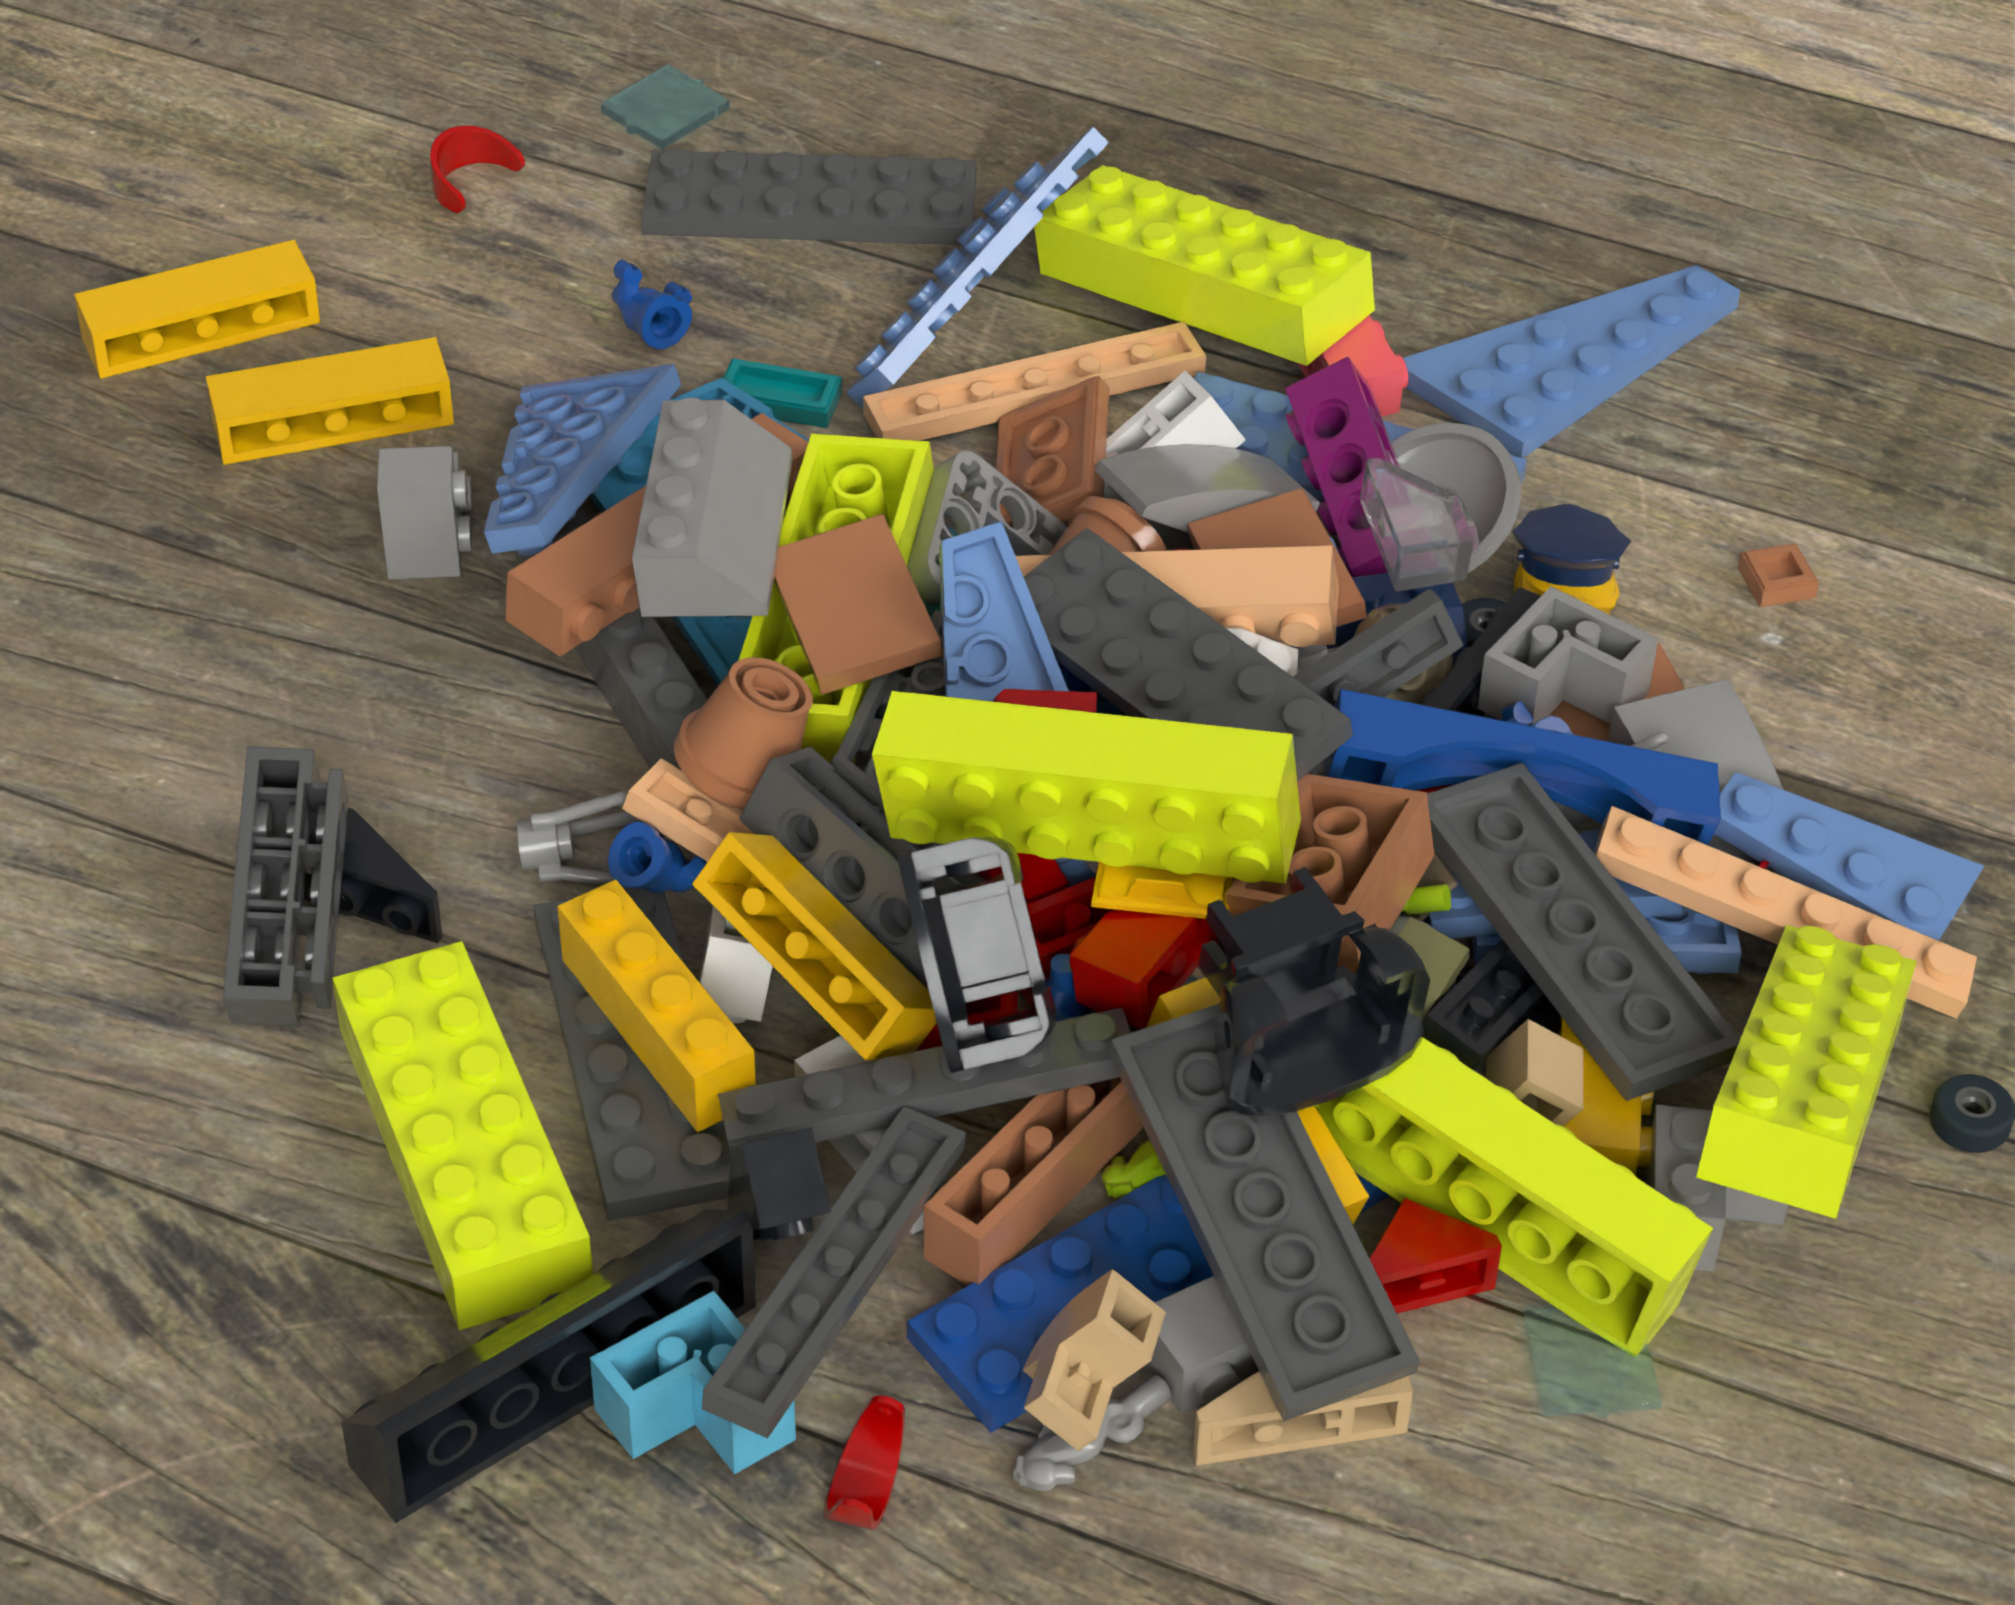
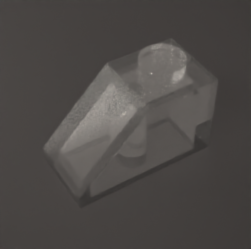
[1360,458,1479,592]

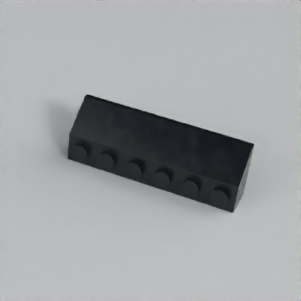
[341,1210,756,1523]

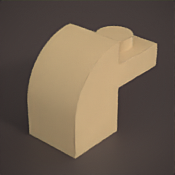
[1023,1269,1166,1451]

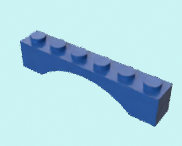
[1323,689,1721,846]

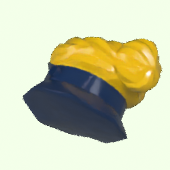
[1512,504,1631,615]

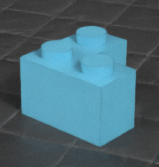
[590,1291,796,1474]

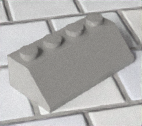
[632,398,793,617]

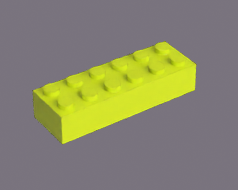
[1034,165,1375,366]
[738,433,934,765]
[872,691,1301,884]
[1696,925,1917,1219]
[332,941,593,1331]
[1314,1037,1713,1360]

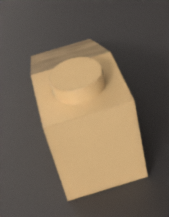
[1193,1371,1413,1466]

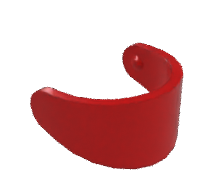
[430,125,525,213]
[823,1395,905,1530]

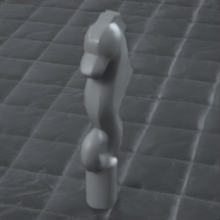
[1013,1375,1172,1491]

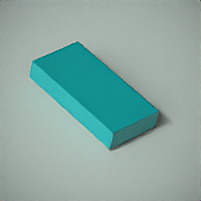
[723,358,842,428]

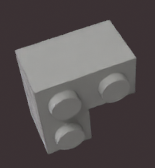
[377,446,473,579]
[1477,586,1658,726]
[1645,1104,1788,1272]

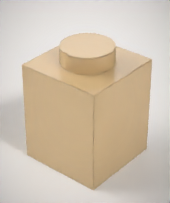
[1486,1019,1583,1126]

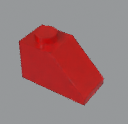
[1069,910,1218,1030]

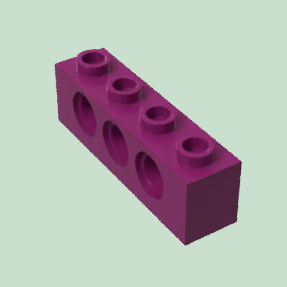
[1285,357,1437,577]

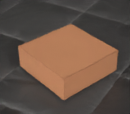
[1738,543,1819,607]

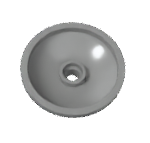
[1371,423,1521,580]

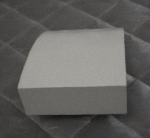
[1095,444,1320,533]
[1608,679,1783,869]

